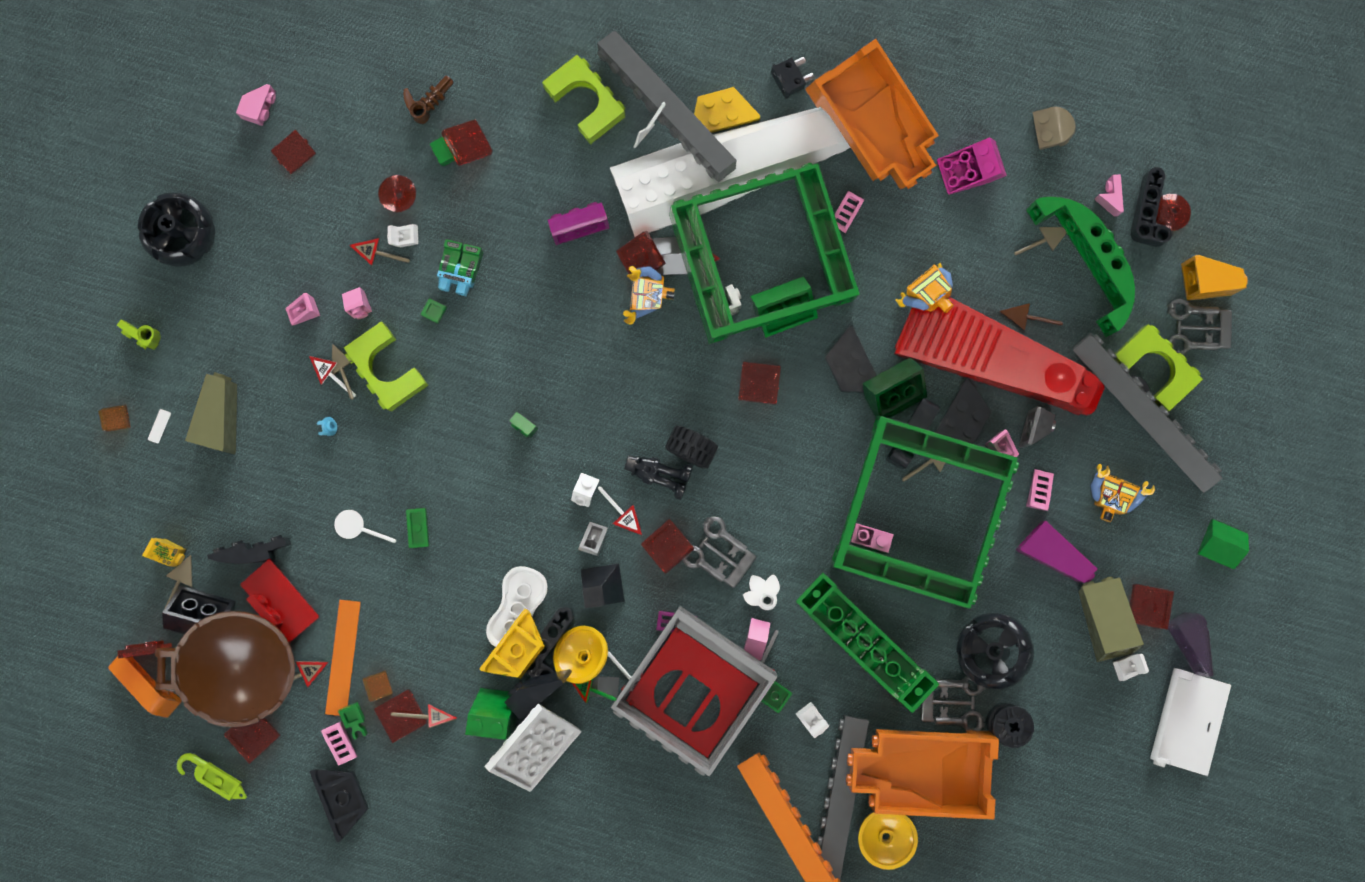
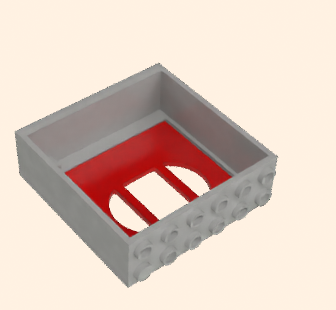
[611,606,777,776]

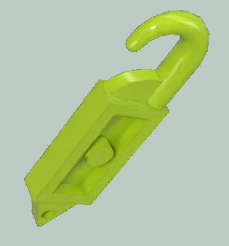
[177,753,247,801]

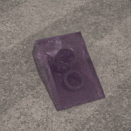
[1165,612,1213,677]

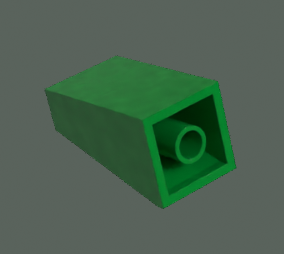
[465,688,516,740]

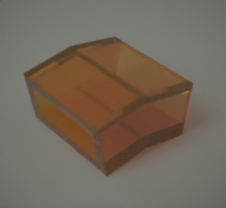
[98,405,130,432]
[362,670,393,702]

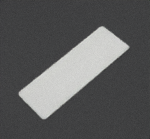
[148,409,171,444]

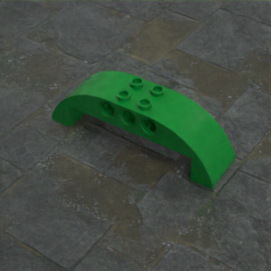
[1026,197,1135,337]
[796,573,939,713]

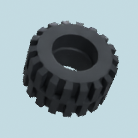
[665,426,718,468]

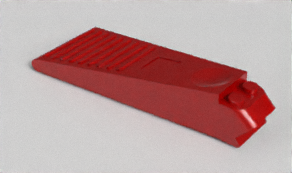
[894,297,1105,415]

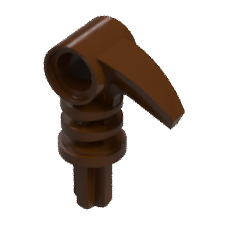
[403,76,454,124]

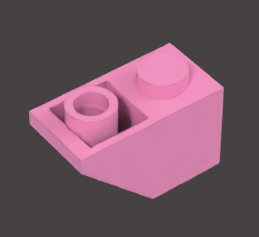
[236,84,276,126]
[342,287,372,319]
[851,523,894,553]

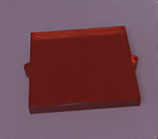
[271,130,316,174]

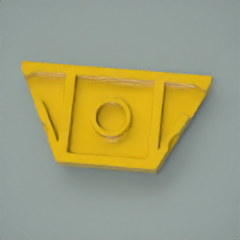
[694,87,760,133]
[479,608,545,679]

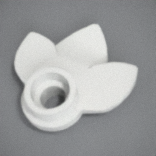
[743,575,780,610]

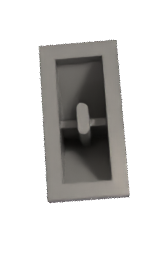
[578,522,608,556]

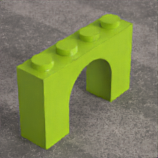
[542,55,625,145]
[344,321,428,411]
[1115,324,1203,411]

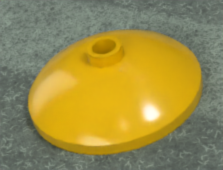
[553,626,608,684]
[858,812,918,870]

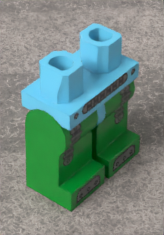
[437,239,483,296]

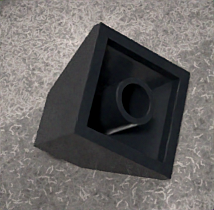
[581,563,625,608]

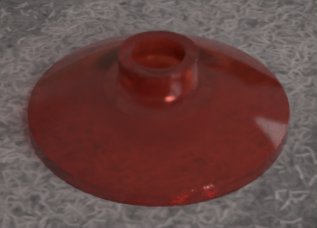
[378,175,416,212]
[1156,194,1191,231]

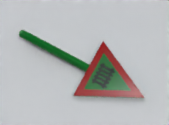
[572,679,617,703]

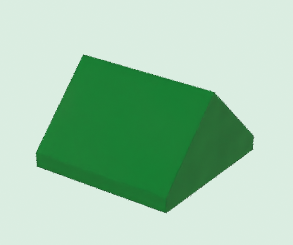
[1197,519,1249,569]

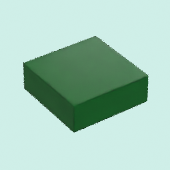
[420,298,447,324]

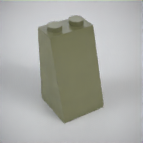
[185,372,237,455]
[1078,577,1144,662]

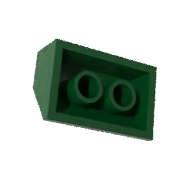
[862,358,927,418]

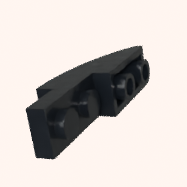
[207,535,291,564]

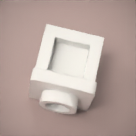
[387,224,418,248]
[725,284,742,316]
[571,473,599,507]
[1113,654,1149,681]
[796,702,829,738]

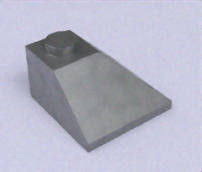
[1019,406,1056,448]

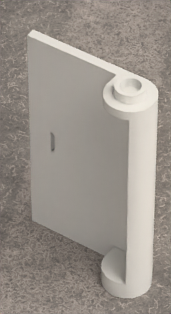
[1150,668,1231,776]

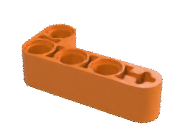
[108,651,182,717]

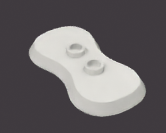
[486,566,547,647]

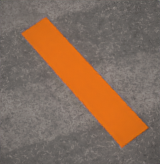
[325,600,361,716]

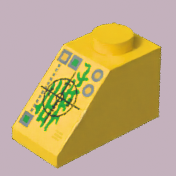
[142,538,186,567]

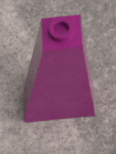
[1016,521,1097,583]

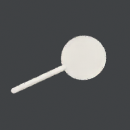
[334,510,396,543]

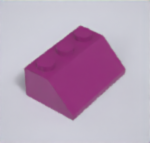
[548,202,609,245]

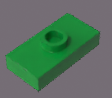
[406,508,429,548]

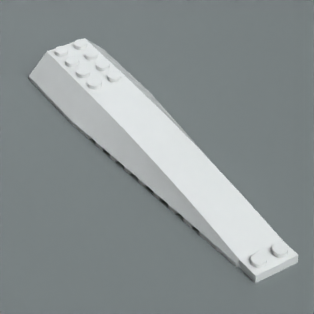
[610,107,851,238]

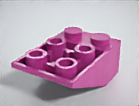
[937,137,1007,195]

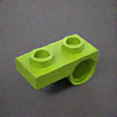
[117,319,161,350]

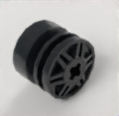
[986,703,1034,748]

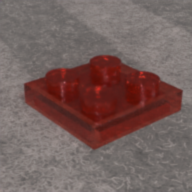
[441,119,493,166]
[616,231,666,275]
[738,362,781,405]
[641,519,695,574]
[1130,584,1174,630]
[117,640,172,659]
[374,689,428,743]
[223,708,281,764]

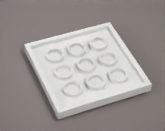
[484,704,582,792]

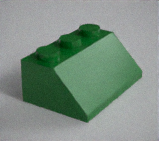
[751,276,818,338]

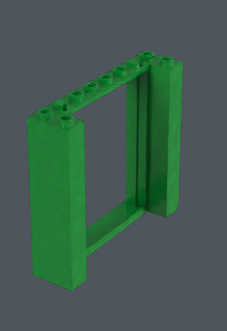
[669,163,860,344]
[831,416,1019,609]

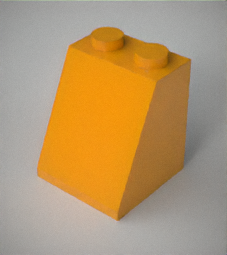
[1181,255,1248,301]

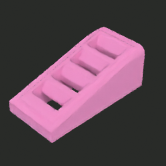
[834,191,864,233]
[1026,469,1054,511]
[321,721,357,766]

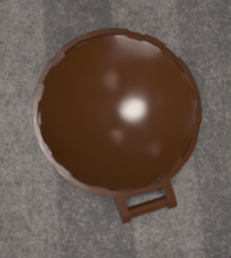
[155,611,295,727]

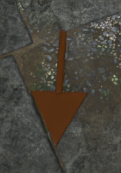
[999,303,1063,331]

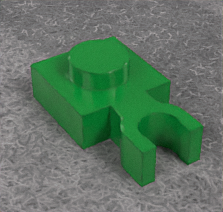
[338,702,367,740]

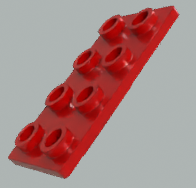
[240,559,319,642]

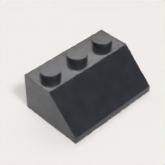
[162,586,236,634]

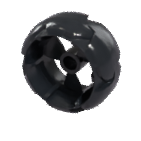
[137,193,215,267]
[956,613,1034,689]

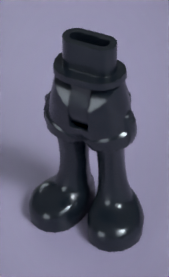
[624,455,693,500]

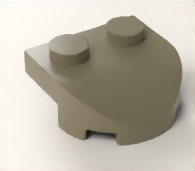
[1033,107,1076,150]

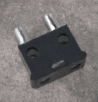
[770,57,815,99]

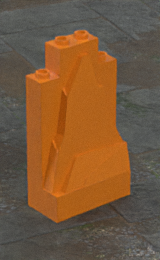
[805,39,939,189]
[846,729,999,820]

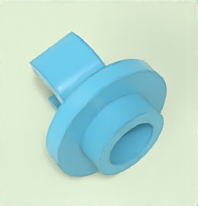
[317,417,337,436]

